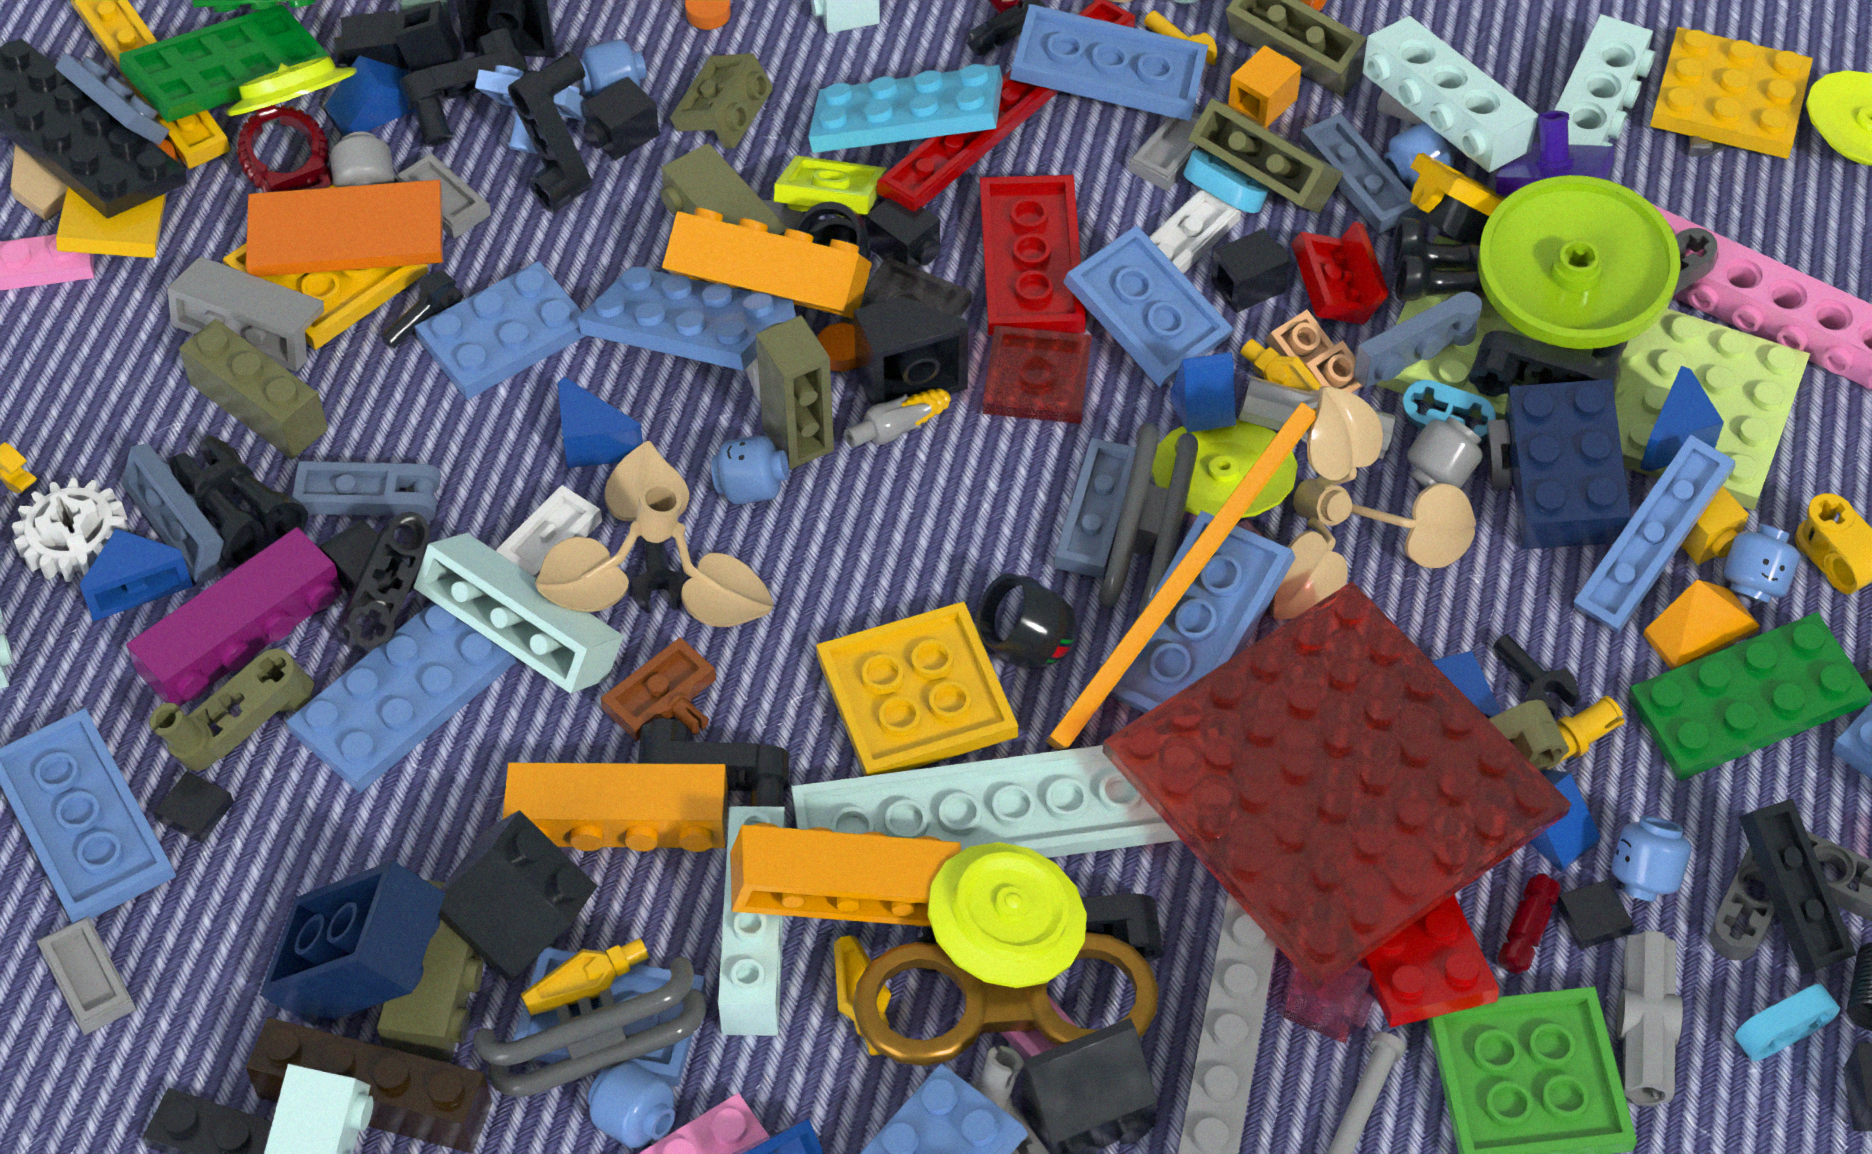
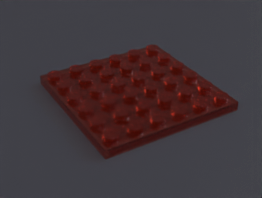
[1102,581,1571,990]

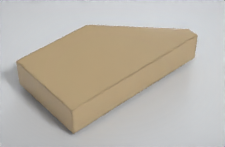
[10,144,68,221]

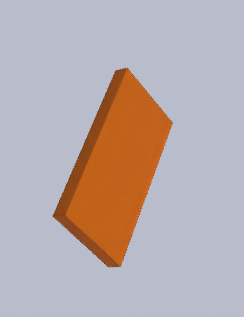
[246,180,443,277]

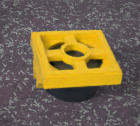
[1410,152,1506,243]

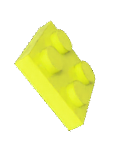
[774,155,887,217]

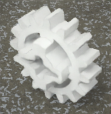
[12,478,129,582]

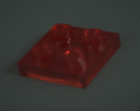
[983,325,1092,424]

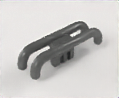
[1098,422,1198,614]
[473,957,706,1098]

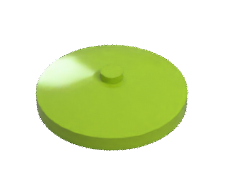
[1478,175,1681,349]

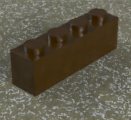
[246,1017,492,1154]

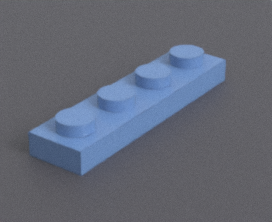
[1573,434,1735,634]

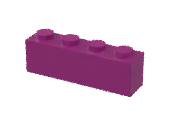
[126,527,342,707]

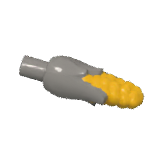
[844,389,951,448]

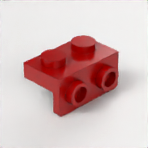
[1291,222,1388,325]

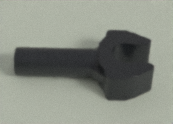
[381,270,464,349]
[632,538,684,613]
[1493,634,1578,717]

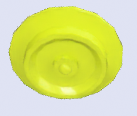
[226,56,357,116]
[1806,70,1872,166]
[1151,419,1298,518]
[927,842,1087,988]

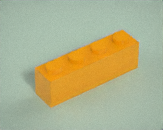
[662,208,872,319]
[502,763,728,852]
[730,823,961,927]

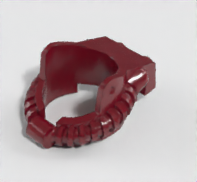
[237,104,333,193]

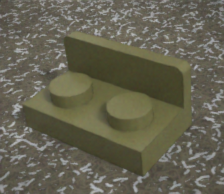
[670,53,773,149]

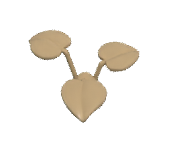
[1270,386,1476,620]
[535,441,773,627]

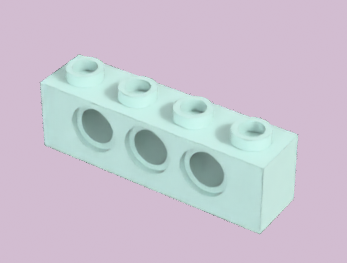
[1554,14,1656,146]
[1362,16,1538,172]
[718,806,786,1036]

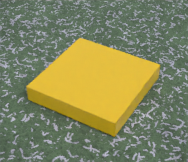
[56,187,166,258]

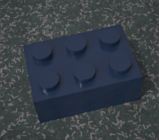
[1505,379,1631,550]
[260,860,445,1026]

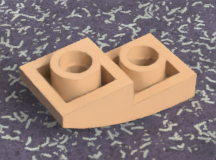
[1265,309,1363,393]

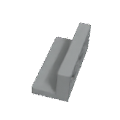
[167,257,324,372]

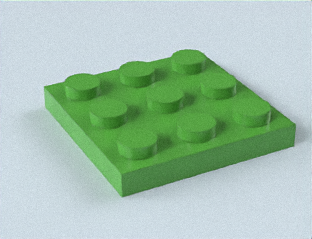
[1427,986,1637,1154]

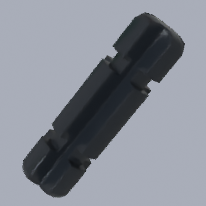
[967,0,1046,55]

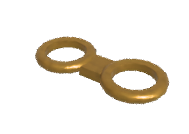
[853,932,1159,1066]

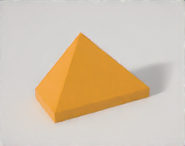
[1643,579,1760,670]

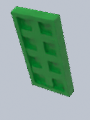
[119,4,330,123]
[1628,612,1872,781]

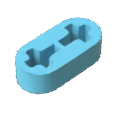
[1183,150,1269,213]
[1403,379,1496,444]
[1734,984,1840,1062]

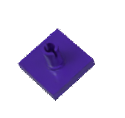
[1495,110,1614,195]

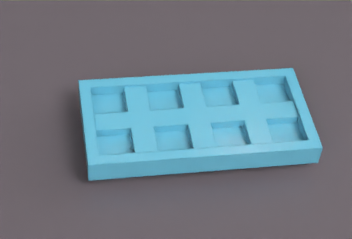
[809,64,1003,153]

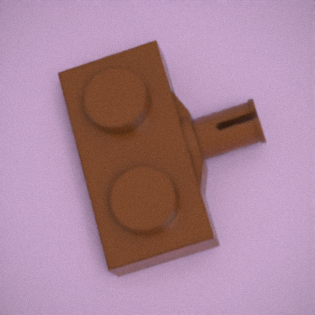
[600,637,716,741]

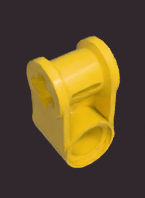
[1794,493,1872,595]

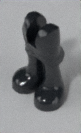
[1393,217,1487,301]
[168,435,308,569]

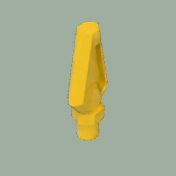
[1240,339,1322,412]
[834,935,891,1055]
[520,938,649,1016]

